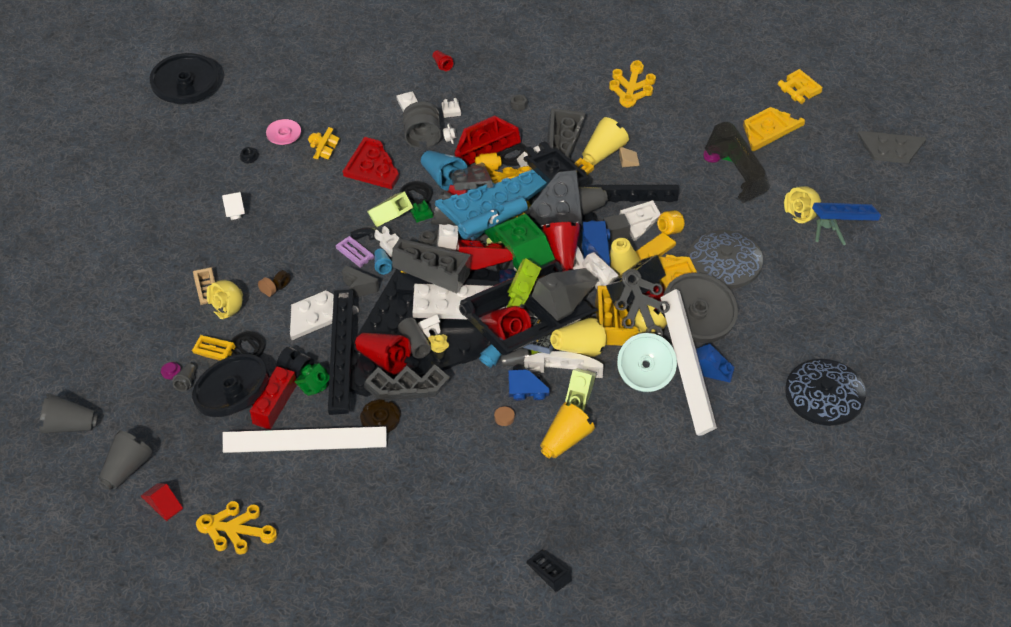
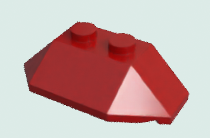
[454,116,521,166]

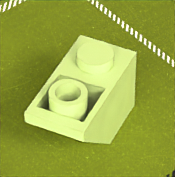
[367,191,413,227]
[565,368,596,412]

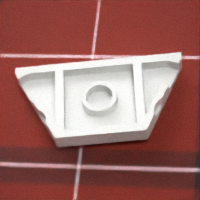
[290,291,359,340]

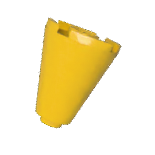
[540,402,595,458]

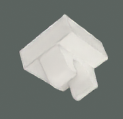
[441,98,461,118]
[418,315,440,339]

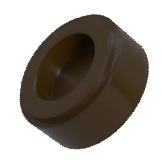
[273,270,291,290]

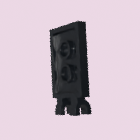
[523,141,589,187]

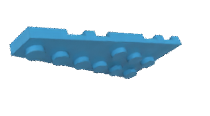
[435,170,548,241]

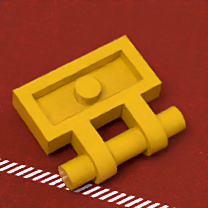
[778,69,823,104]

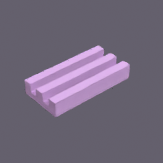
[336,236,374,268]

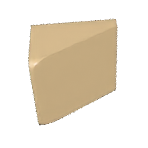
[619,147,640,167]

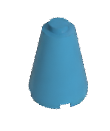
[421,150,467,191]

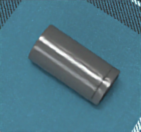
[398,318,431,358]

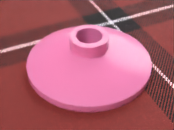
[266,119,301,145]

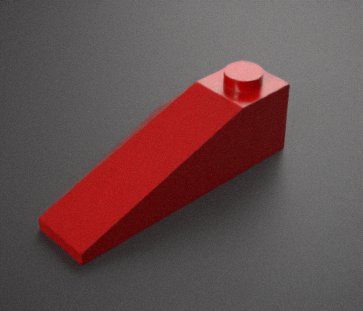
[456,239,513,272]

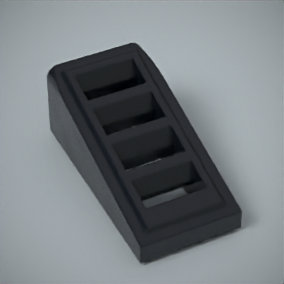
[526,549,572,592]

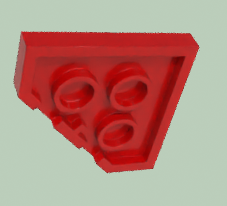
[343,137,399,190]

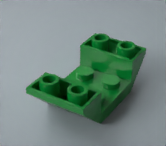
[485,214,555,270]

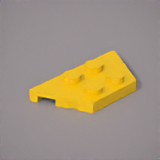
[743,107,805,152]
[648,253,697,292]

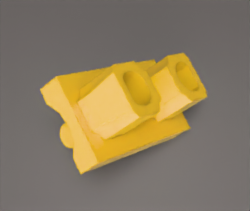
[308,127,340,160]

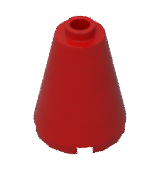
[542,222,580,271]
[481,306,531,340]
[355,332,411,374]

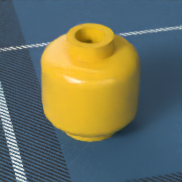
[657,210,685,235]

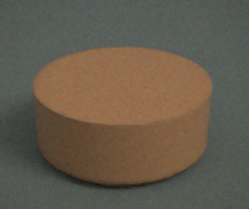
[258,277,276,297]
[494,406,515,426]

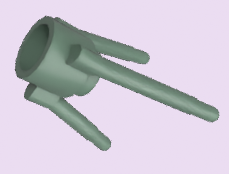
[815,218,846,245]

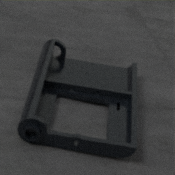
[459,260,598,356]

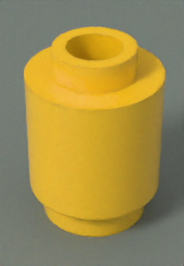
[475,153,501,171]

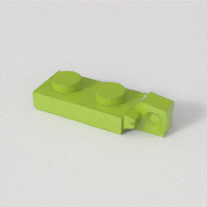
[507,259,541,307]

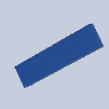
[812,203,881,221]

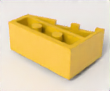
[595,286,639,346]

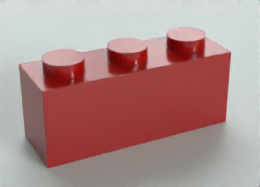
[250,366,297,430]

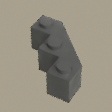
[364,364,450,400]

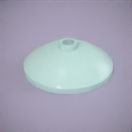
[617,333,677,392]

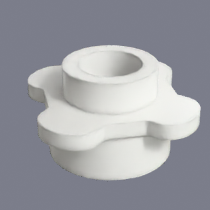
[443,124,457,144]

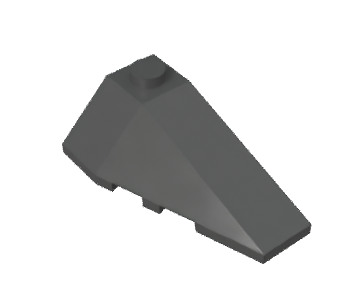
[532,268,598,321]

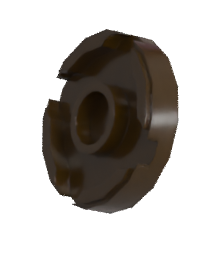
[360,399,400,433]

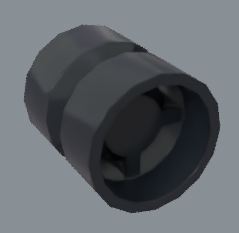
[276,347,314,379]

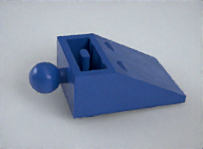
[582,220,610,267]

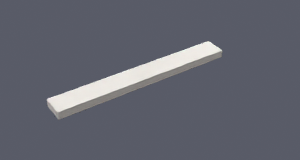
[660,289,717,436]
[223,427,387,453]

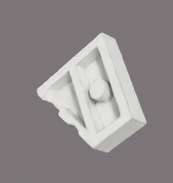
[620,200,660,241]
[582,252,618,289]

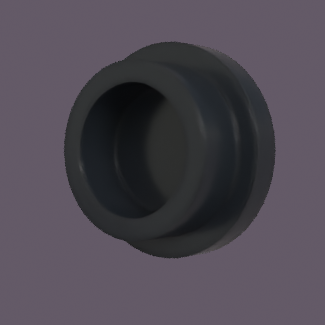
[240,147,258,163]

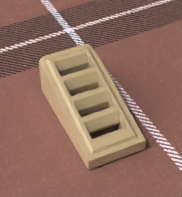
[193,267,215,305]

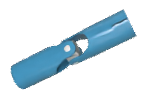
[458,196,528,239]

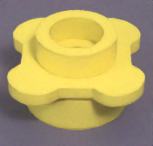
[428,334,449,353]

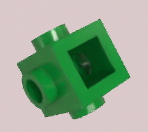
[294,363,329,396]

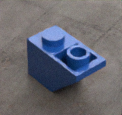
[696,344,735,382]
[508,370,549,401]

